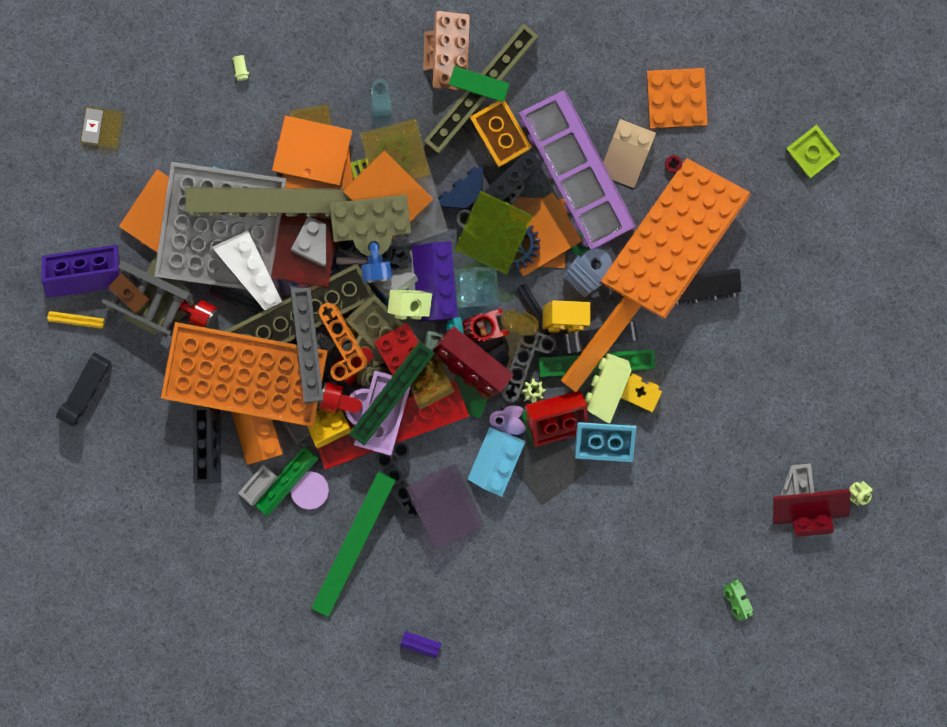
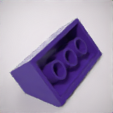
[411,241,458,322]
[41,245,122,298]

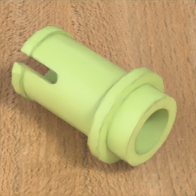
[232,55,249,81]

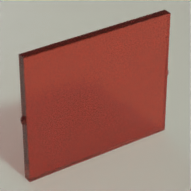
[271,213,336,288]

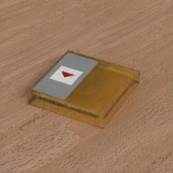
[80,106,124,150]

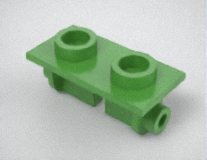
[723,579,753,621]

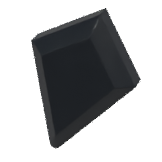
[486,341,510,364]

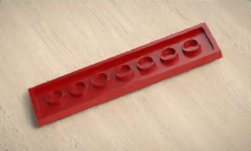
[318,380,469,469]

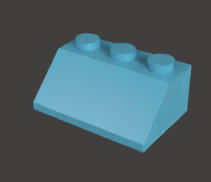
[575,422,636,462]
[468,426,525,497]

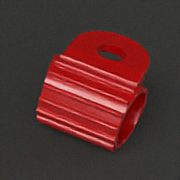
[462,309,510,344]

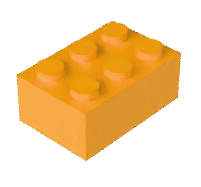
[470,100,532,169]

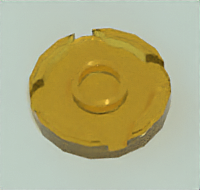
[501,309,539,335]

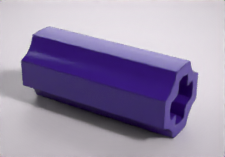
[400,631,441,659]

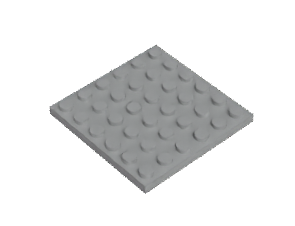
[154,161,286,289]

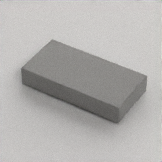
[238,464,278,506]

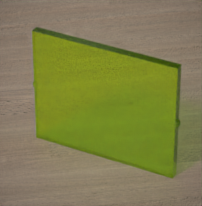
[455,191,533,274]

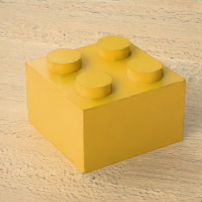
[543,300,590,333]

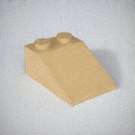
[603,119,656,188]

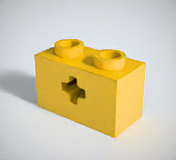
[621,373,662,412]

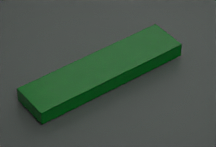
[255,446,318,517]

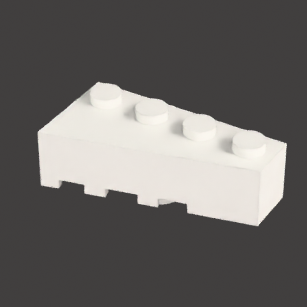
[212,230,282,310]

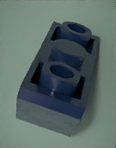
[437,166,483,209]

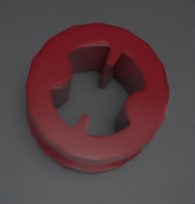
[665,155,682,173]

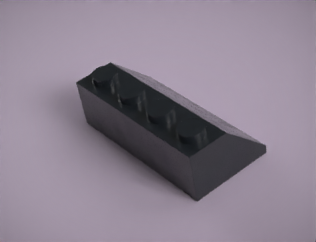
[675,268,741,306]

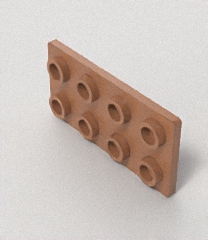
[423,11,469,91]

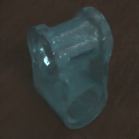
[371,80,392,117]

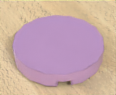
[291,471,329,509]

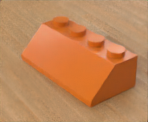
[231,412,284,465]

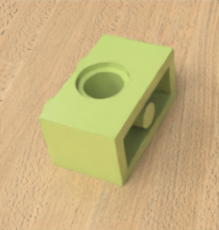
[388,290,432,320]

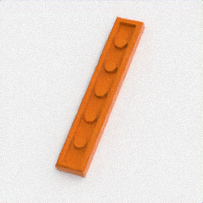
[561,296,641,392]

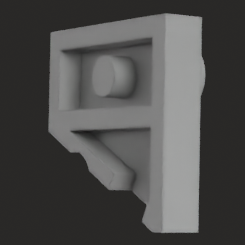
[291,216,326,267]
[370,269,418,301]
[780,463,814,496]

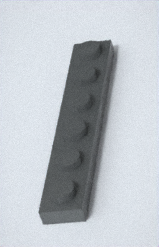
[291,288,324,404]

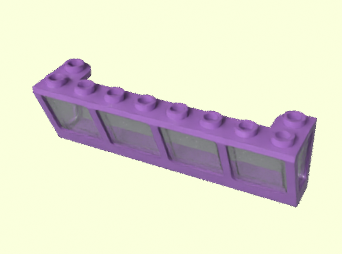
[519,91,637,250]

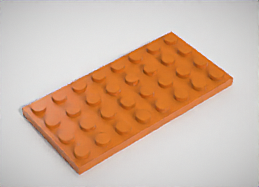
[601,158,751,319]
[161,322,328,427]

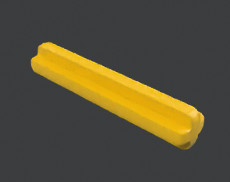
[47,311,105,329]

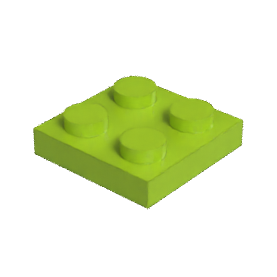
[786,125,840,179]

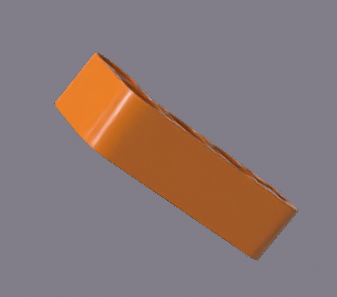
[319,303,367,381]

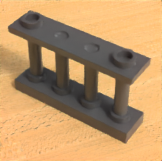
[102,260,193,338]

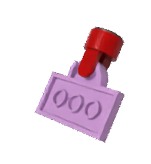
[318,370,411,455]

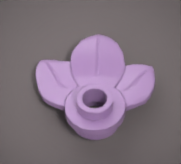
[490,405,526,435]

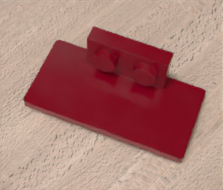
[773,489,850,537]

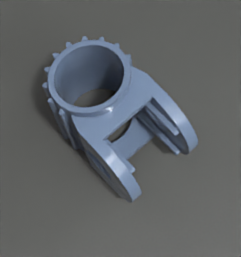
[563,248,612,298]

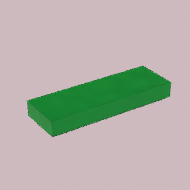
[448,66,510,103]

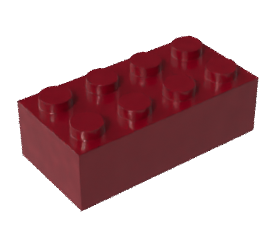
[431,326,514,400]

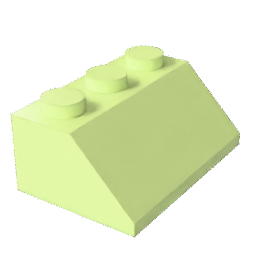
[585,353,631,423]

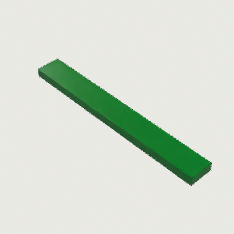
[311,471,396,617]

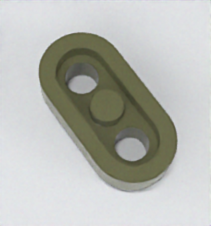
[357,365,391,388]

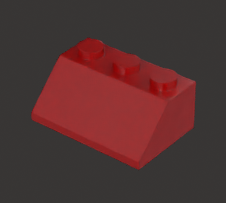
[525,390,588,447]

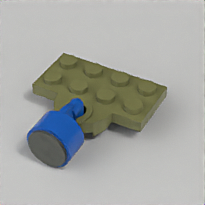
[330,194,411,283]

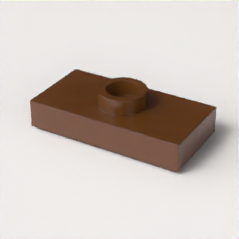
[108,273,150,314]

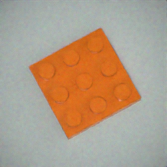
[647,68,707,129]

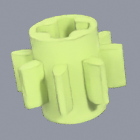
[521,379,546,403]
[849,481,873,506]

